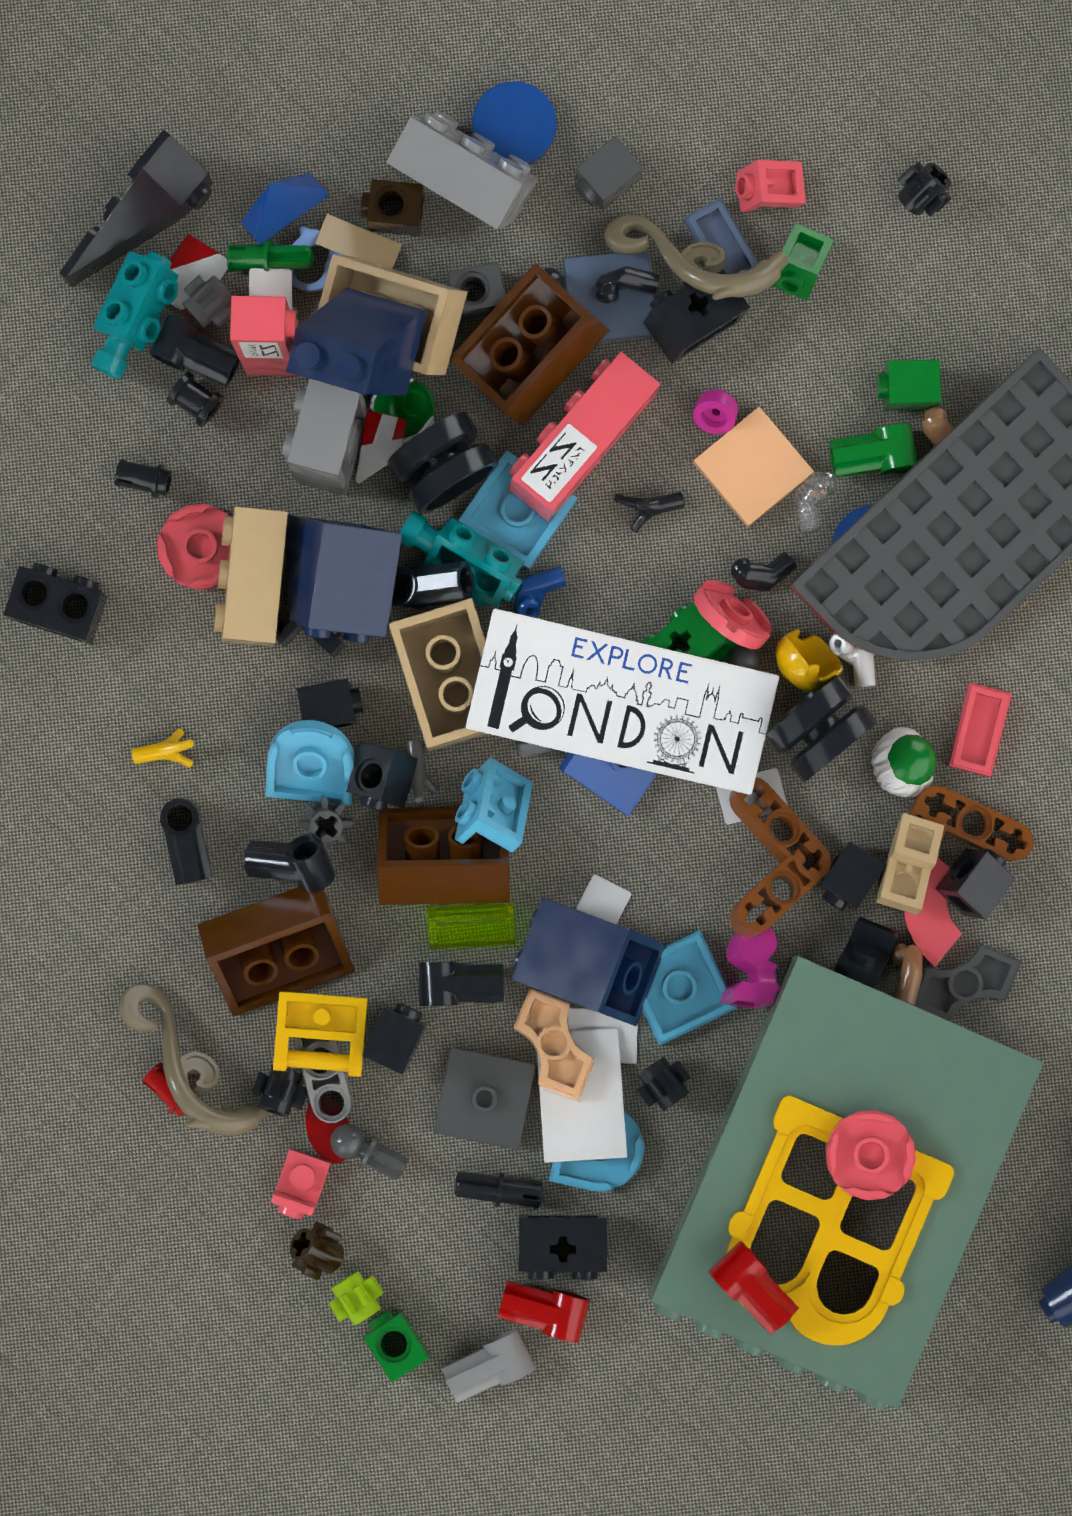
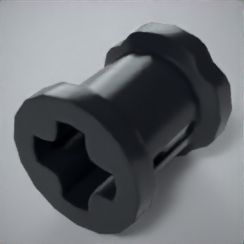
[166,371,224,428]

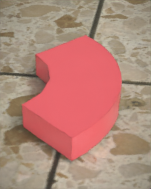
[903,857,962,967]

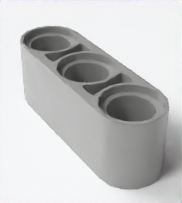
[295,1037,353,1123]

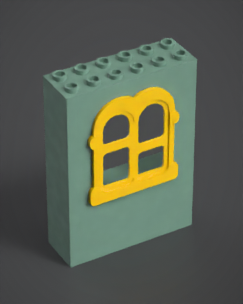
[648,956,1044,1411]

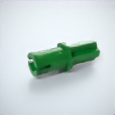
[226,240,314,272]

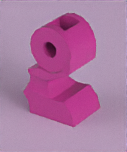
[719,928,781,1010]

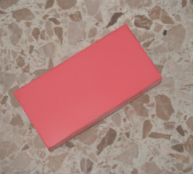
[947,683,1012,777]

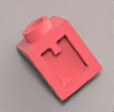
[735,160,806,213]
[270,1148,332,1219]

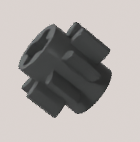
[182,275,233,328]
[297,795,353,851]

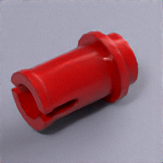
[142,1062,194,1117]

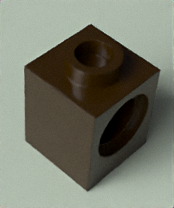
[360,179,424,237]

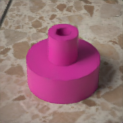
[693,389,739,434]

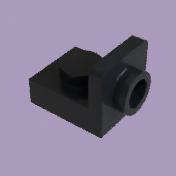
[834,917,898,988]

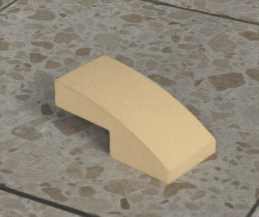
[876,813,945,915]

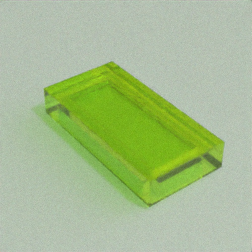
[426,903,516,949]

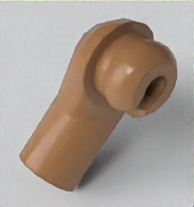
[922,406,953,446]
[892,944,923,1005]

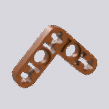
[729,777,831,938]
[878,785,1034,887]

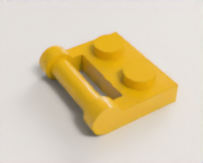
[273,991,368,1077]

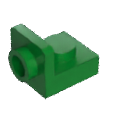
[772,223,834,300]

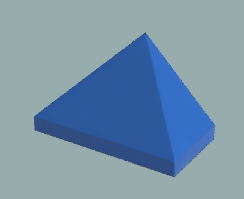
[241,172,329,245]

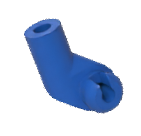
[513,566,567,618]

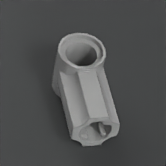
[441,1328,536,1403]

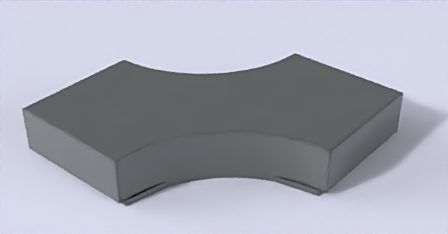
[911,944,1022,1022]

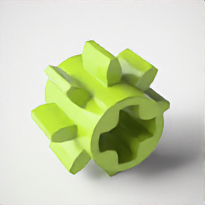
[328,1271,384,1326]

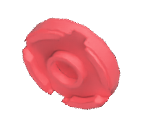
[157,504,230,590]
[693,580,772,649]
[825,1110,916,1200]

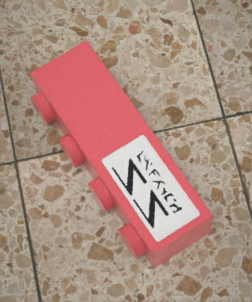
[230,296,300,376]
[509,352,661,522]

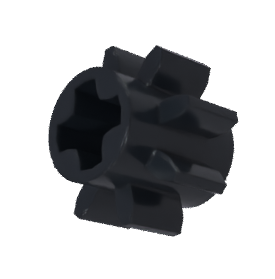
[898,162,951,216]
[637,1056,691,1111]
[252,1065,308,1117]

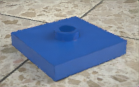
[558,753,657,817]

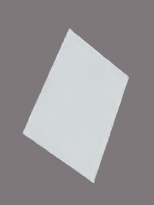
[537,1028,627,1163]

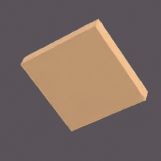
[693,406,814,528]

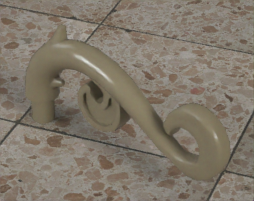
[604,215,788,300]
[119,984,272,1136]

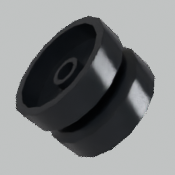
[387,411,499,515]
[765,675,877,783]

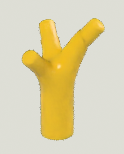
[132,728,194,768]

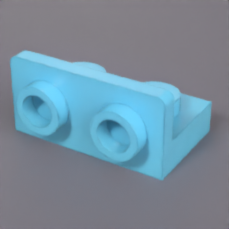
[455,757,533,852]

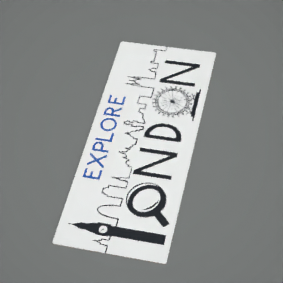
[466,609,779,795]

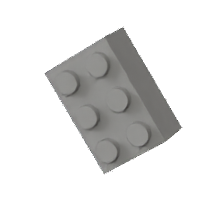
[386,111,539,229]
[282,379,367,496]

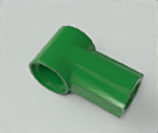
[829,423,918,478]

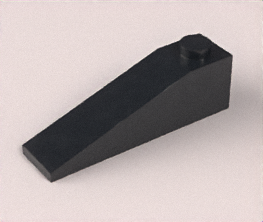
[59,130,213,287]

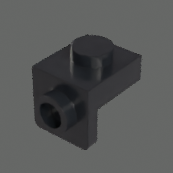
[276,613,346,658]

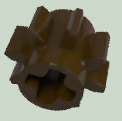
[290,1222,344,1280]

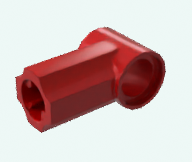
[708,1241,799,1335]
[498,1280,590,1343]

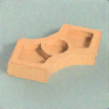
[514,988,595,1102]

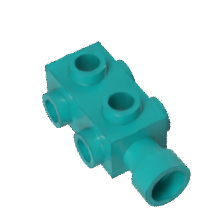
[90,251,179,380]
[400,511,525,609]

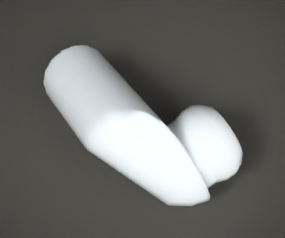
[829,634,876,688]

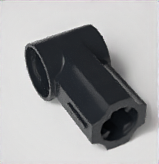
[149,315,240,387]
[391,561,475,609]
[160,799,213,885]
[244,834,336,892]
[419,962,504,1006]

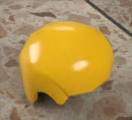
[775,629,843,691]

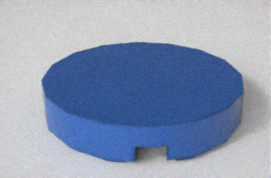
[472,81,557,165]

